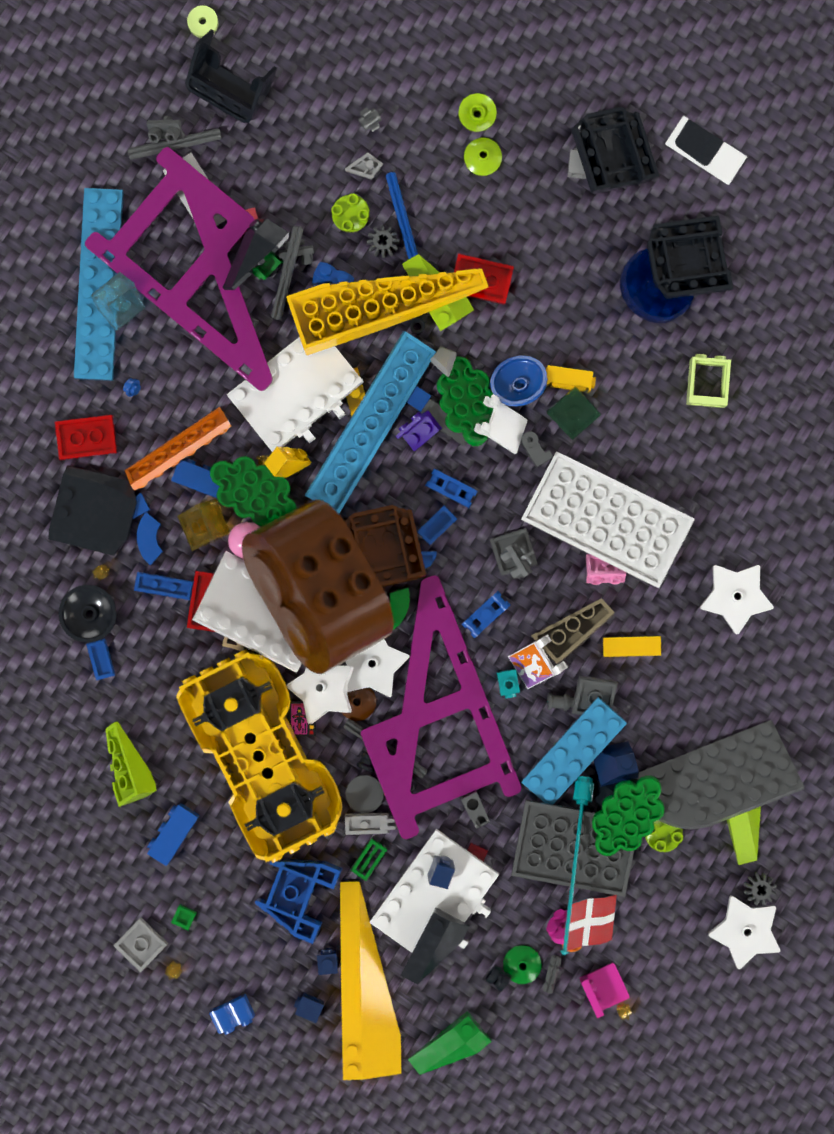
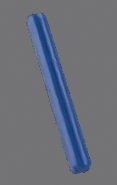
[386,172,418,259]

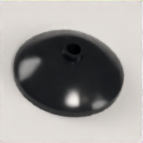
[58,585,117,643]

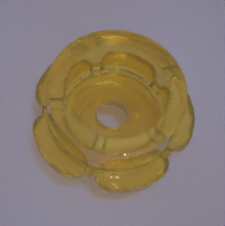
[92,564,110,580]
[165,961,182,980]
[616,1002,632,1020]

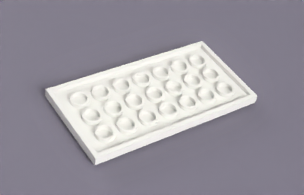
[521,451,695,588]

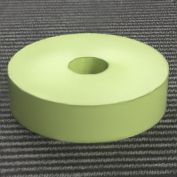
[187,6,219,38]

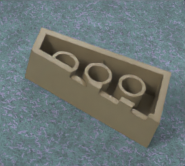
[531,598,615,665]

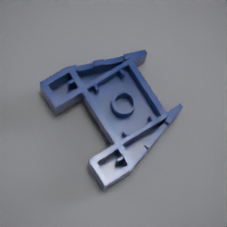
[255,859,343,944]

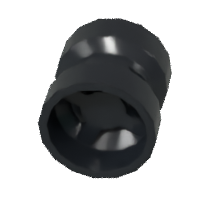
[485,965,511,992]

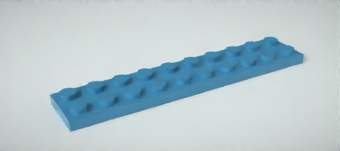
[74,188,124,381]
[305,331,436,514]

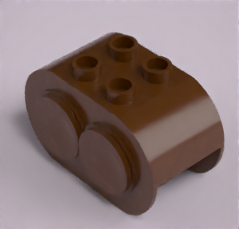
[242,500,394,674]

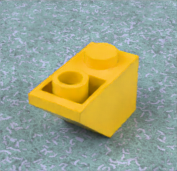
[264,446,312,478]

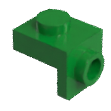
[252,251,283,280]

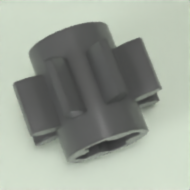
[358,107,382,132]

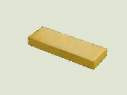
[603,636,661,657]

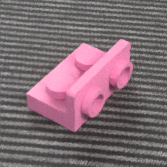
[586,554,626,585]

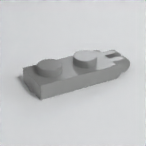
[345,813,397,835]

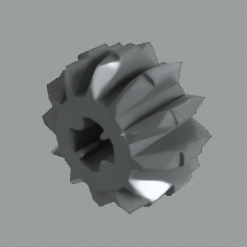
[367,225,399,259]
[743,872,777,905]

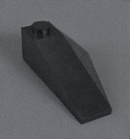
[222,219,291,290]
[401,907,470,985]

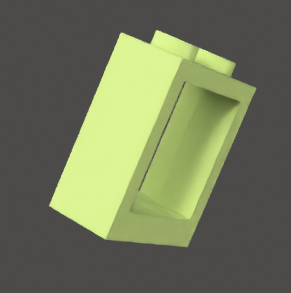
[686,354,731,408]

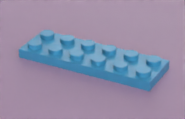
[521,697,627,804]

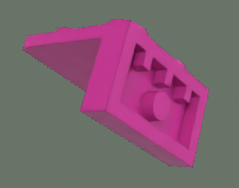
[579,962,630,1018]

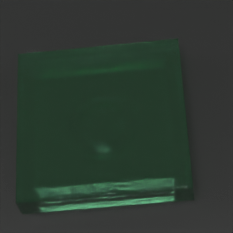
[547,386,601,440]

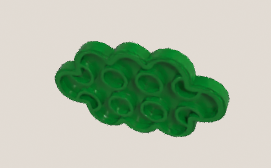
[437,356,494,446]
[210,456,297,527]
[592,775,664,856]

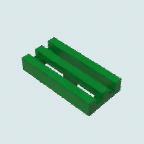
[350,838,388,881]

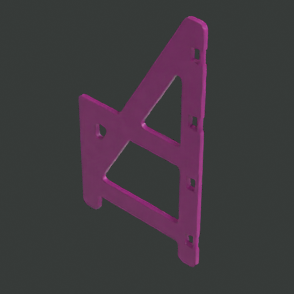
[85,147,273,391]
[360,575,521,839]

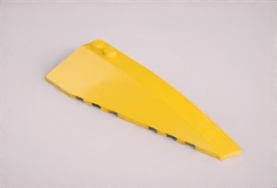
[286,269,488,355]
[340,881,401,1080]

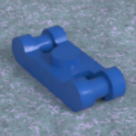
[425,469,478,508]
[462,591,511,638]

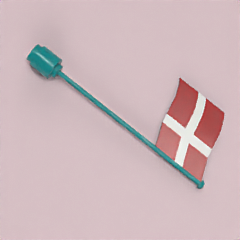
[561,776,617,955]

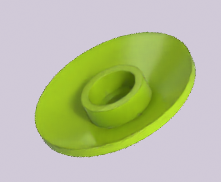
[458,93,497,132]
[464,138,502,176]

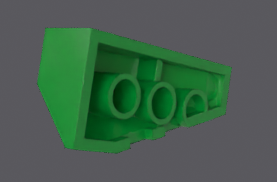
[408,1011,492,1075]

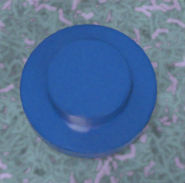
[123,378,141,397]

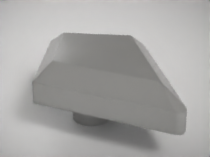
[345,153,383,180]
[430,346,457,377]

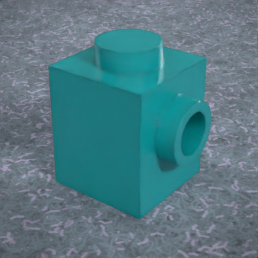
[496,669,520,699]

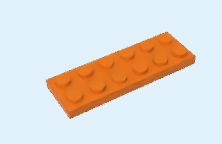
[125,407,231,490]

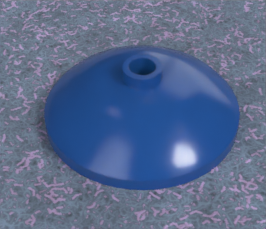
[490,356,548,406]

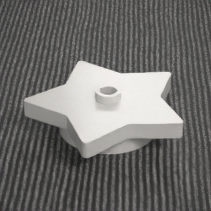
[700,565,774,634]
[345,639,410,697]
[287,666,354,724]
[708,895,780,970]

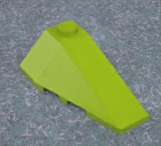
[402,254,474,331]
[105,722,157,807]

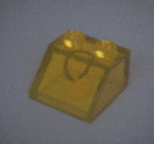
[177,498,230,551]

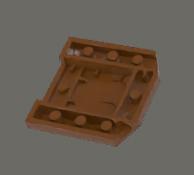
[345,505,426,587]

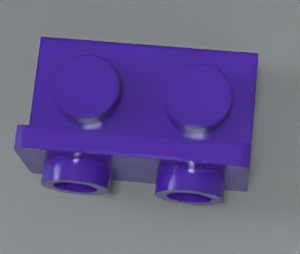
[395,410,442,451]

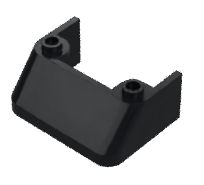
[185,29,277,123]

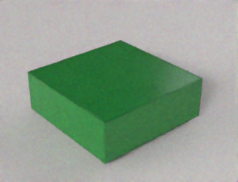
[171,904,197,931]

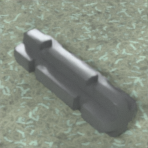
[543,955,562,994]

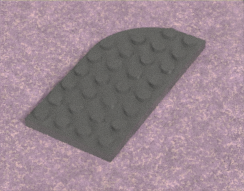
[631,720,805,829]

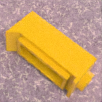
[546,365,596,393]

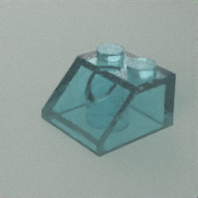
[91,272,145,331]

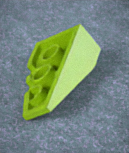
[727,806,761,865]

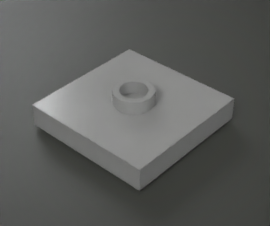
[113,917,168,972]

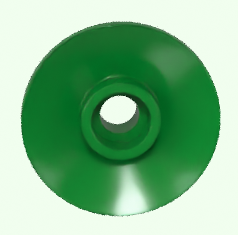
[503,945,541,984]

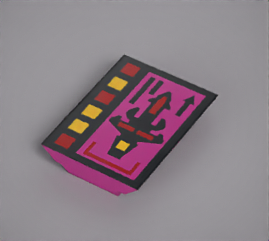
[289,701,316,736]

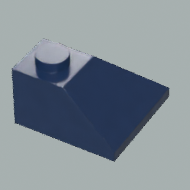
[594,741,639,787]

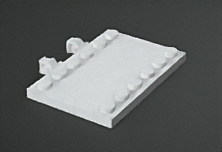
[227,337,364,452]
[192,551,301,672]
[370,829,499,952]

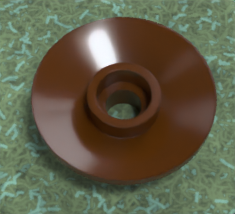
[341,687,376,721]

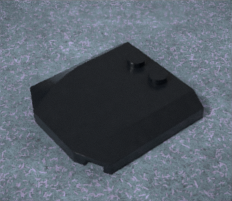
[571,107,659,194]
[646,215,734,299]
[48,465,137,556]

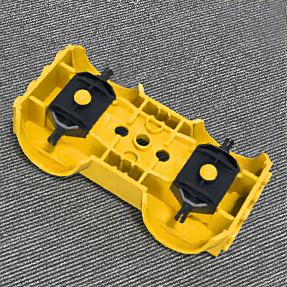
[176,649,342,863]

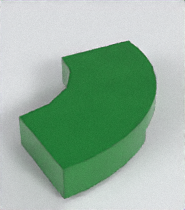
[390,588,410,630]

